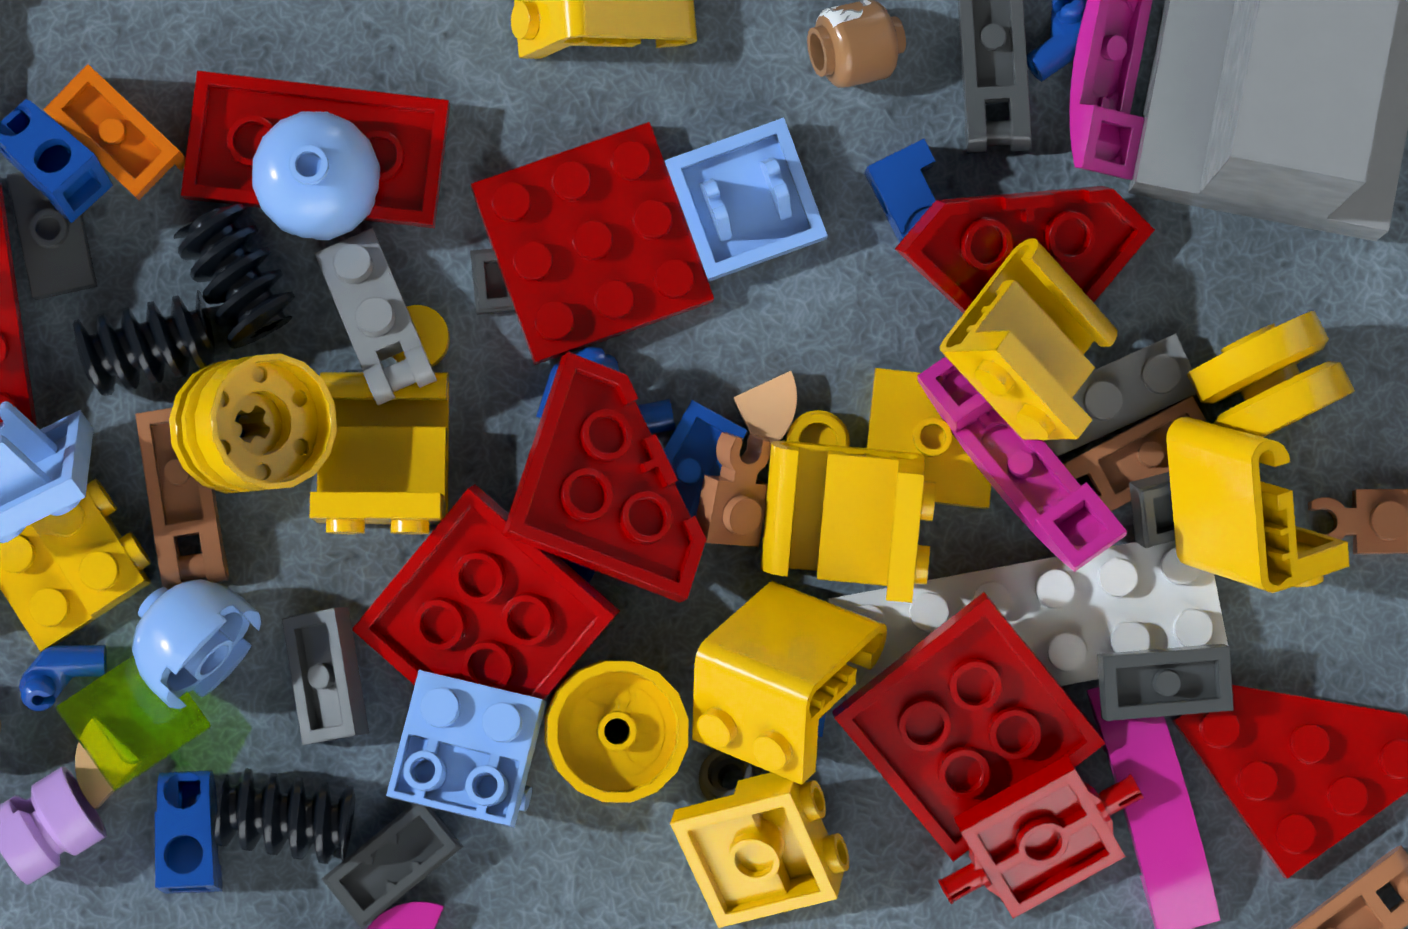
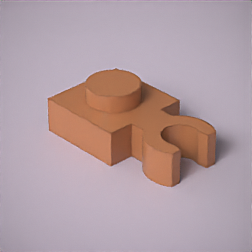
[696,432,771,547]
[1308,489,1408,554]

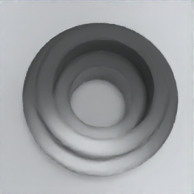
[699,750,763,801]

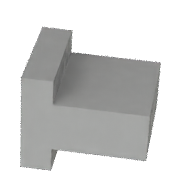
[1128,0,1408,241]

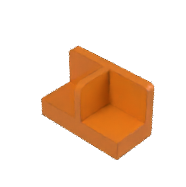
[43,64,186,200]

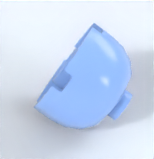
[252,111,380,240]
[132,579,261,709]

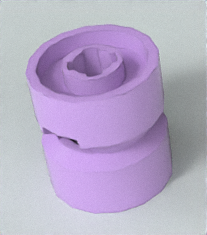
[0,767,107,885]

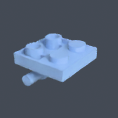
[386,670,547,828]

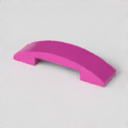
[1069,0,1153,180]
[917,356,1127,572]
[1086,687,1220,929]

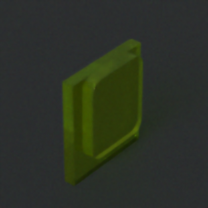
[56,656,211,792]

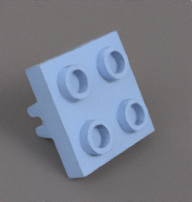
[665,117,828,282]
[0,401,94,543]

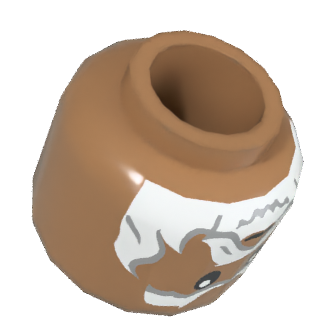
[807,0,906,88]

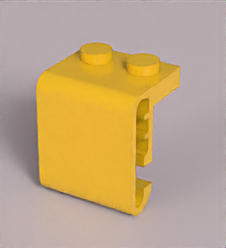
[511,0,697,59]
[940,238,1118,440]
[309,372,449,535]
[1166,417,1350,593]
[760,441,936,603]
[692,581,887,785]

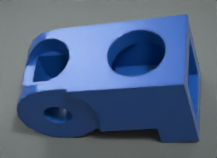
[0,99,113,223]
[864,139,936,243]
[155,770,223,894]

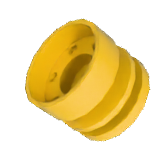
[169,353,337,494]

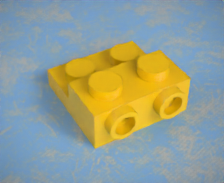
[0,478,151,652]
[670,772,849,928]

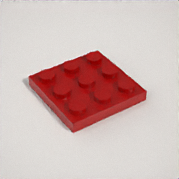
[471,122,714,365]
[352,484,620,700]
[832,592,1106,862]

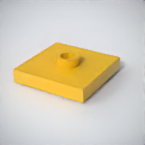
[867,368,992,509]

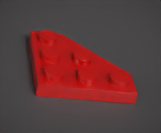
[895,186,1155,313]
[502,352,707,603]
[1172,685,1408,879]

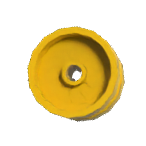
[1187,310,1355,437]
[544,660,689,803]

